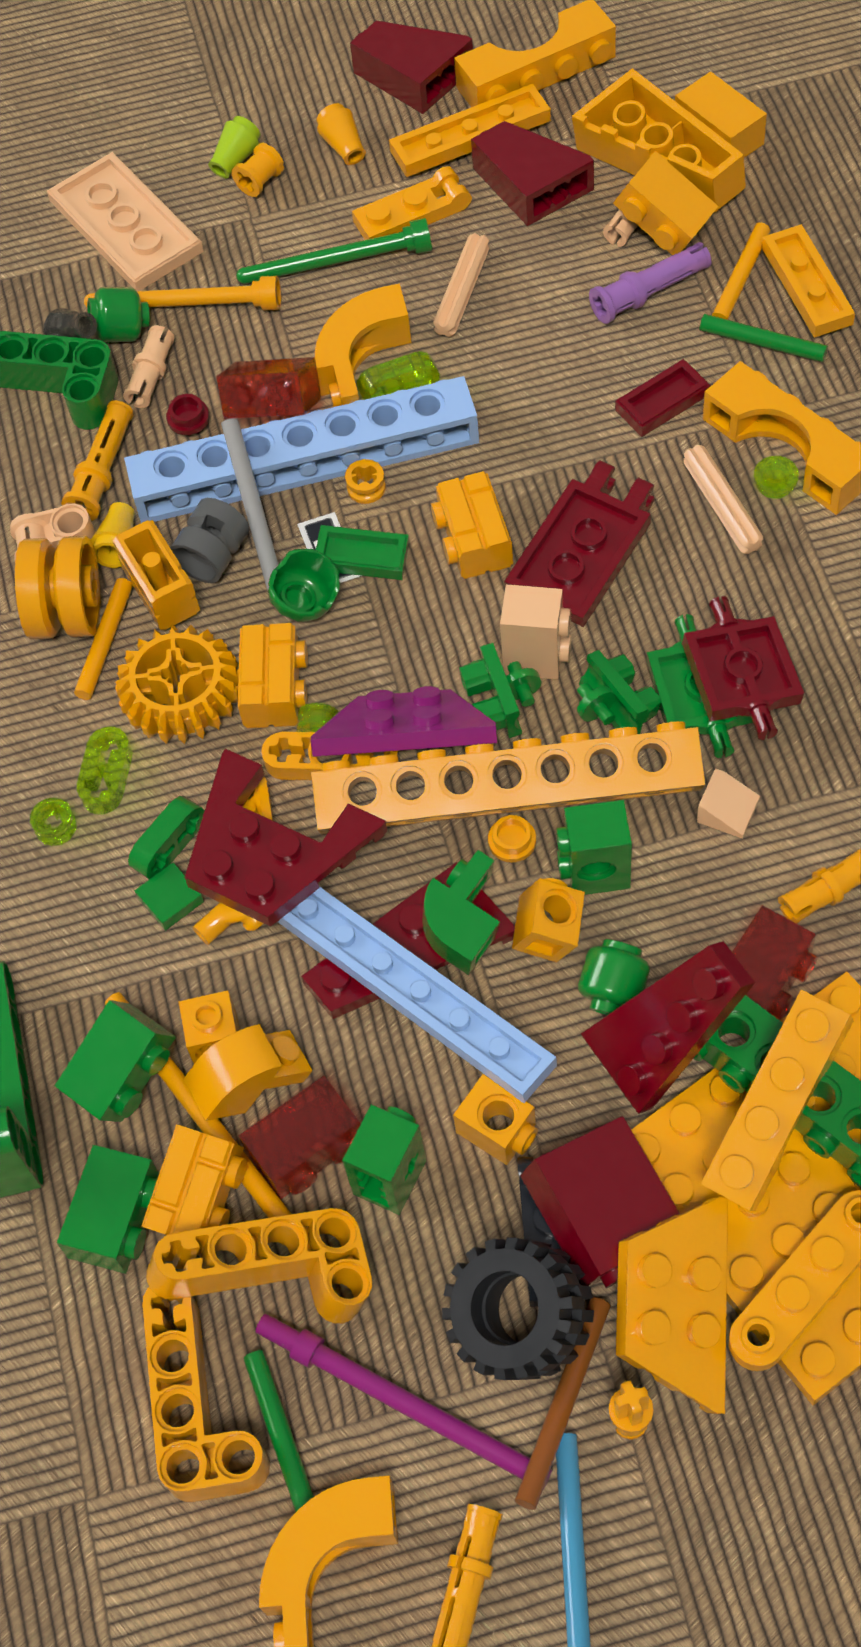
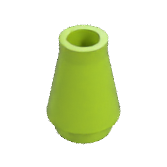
[208,116,261,179]

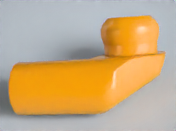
[192,903,264,945]

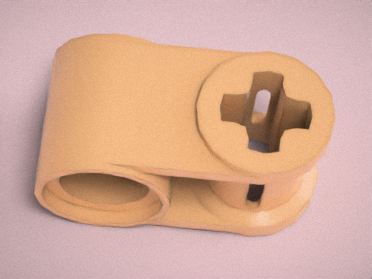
[10,503,96,560]

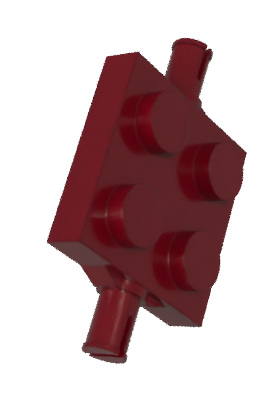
[682,596,804,740]

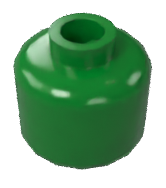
[87,287,150,343]
[578,939,650,1015]

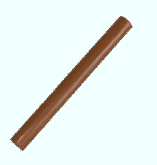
[515,1297,611,1510]

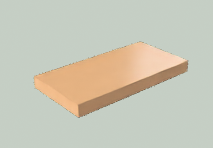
[47,152,204,291]

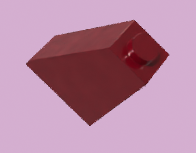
[350,20,473,114]
[471,121,594,226]

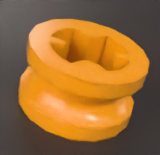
[345,459,386,504]

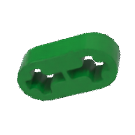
[128,796,205,879]

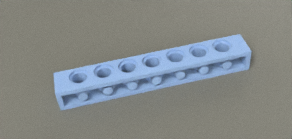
[124,376,479,523]

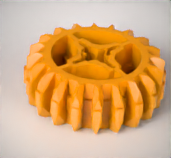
[115,624,239,744]

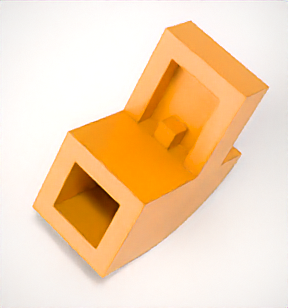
[183,1024,313,1121]

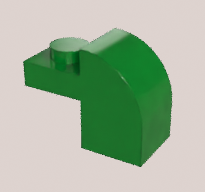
[422,850,500,976]

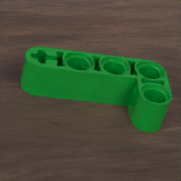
[0,331,118,430]

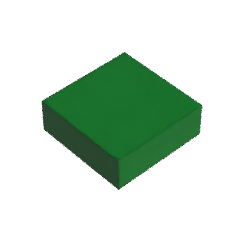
[134,862,204,931]

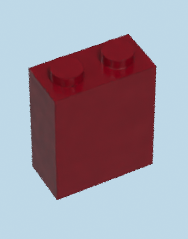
[520,1116,680,1288]

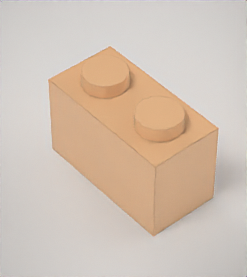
[500,584,572,680]

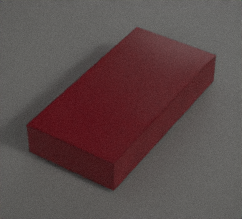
[615,359,711,437]

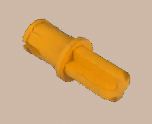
[608,1380,654,1440]

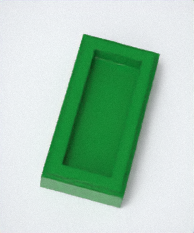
[316,525,409,580]

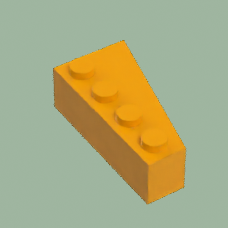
[571,68,746,212]

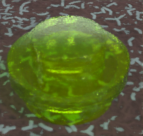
[754,456,799,499]

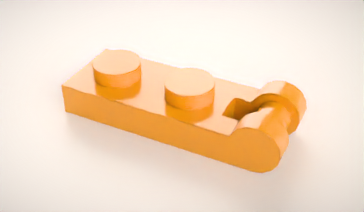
[352,166,472,240]

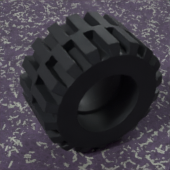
[442,1237,594,1380]

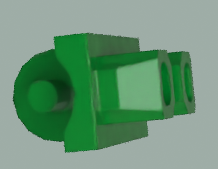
[459,643,542,738]
[577,650,661,734]

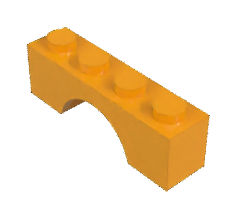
[454,0,616,107]
[703,361,861,515]
[700,990,854,1211]

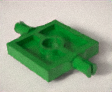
[646,614,753,758]

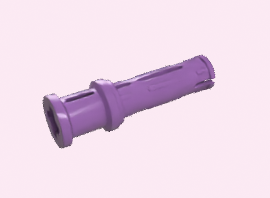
[589,242,711,324]

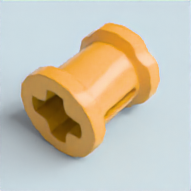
[232,142,284,197]

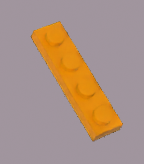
[389,84,551,177]

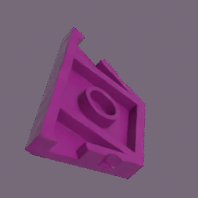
[311,686,497,757]

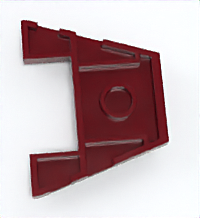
[184,749,388,927]

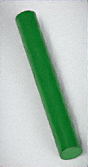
[699,314,828,362]
[243,1350,314,1512]

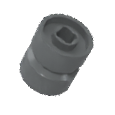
[170,497,250,583]

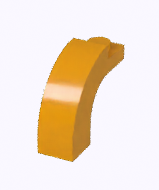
[315,283,411,407]
[259,1475,398,1647]

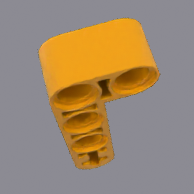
[146,1208,372,1324]
[142,1287,270,1502]

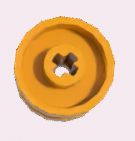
[15,536,101,639]

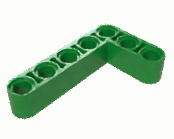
[0,960,44,1198]

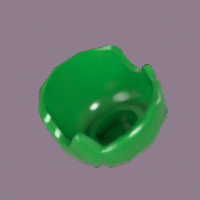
[268,549,340,623]

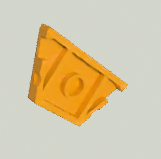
[616,1197,728,1414]

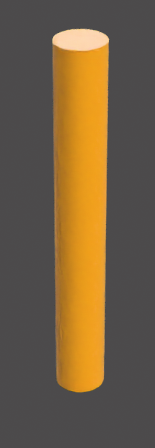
[711,222,770,320]
[74,578,133,700]

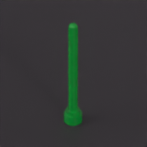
[236,218,432,284]

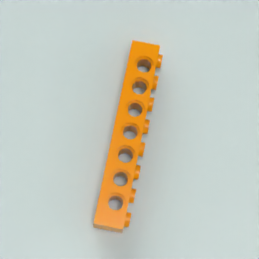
[311,721,705,835]

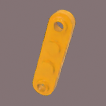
[729,1190,861,1371]

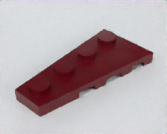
[301,862,515,1019]
[581,941,756,1114]

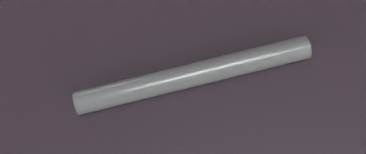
[221,418,279,591]

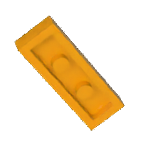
[762,224,855,338]

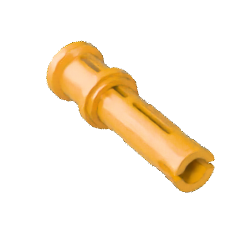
[61,400,133,521]

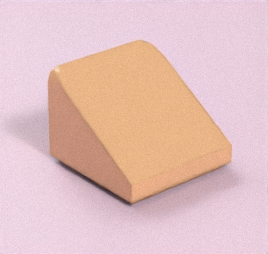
[697,768,760,839]

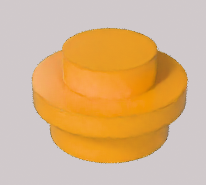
[488,815,536,863]

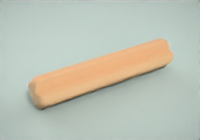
[433,233,490,337]
[684,445,763,554]

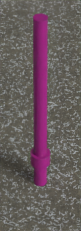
[255,1313,553,1490]

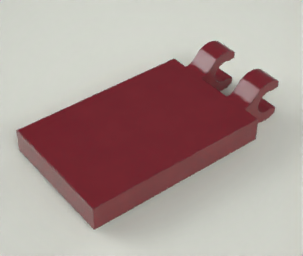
[504,460,655,627]

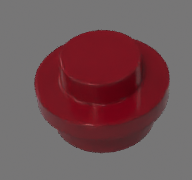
[166,394,210,435]

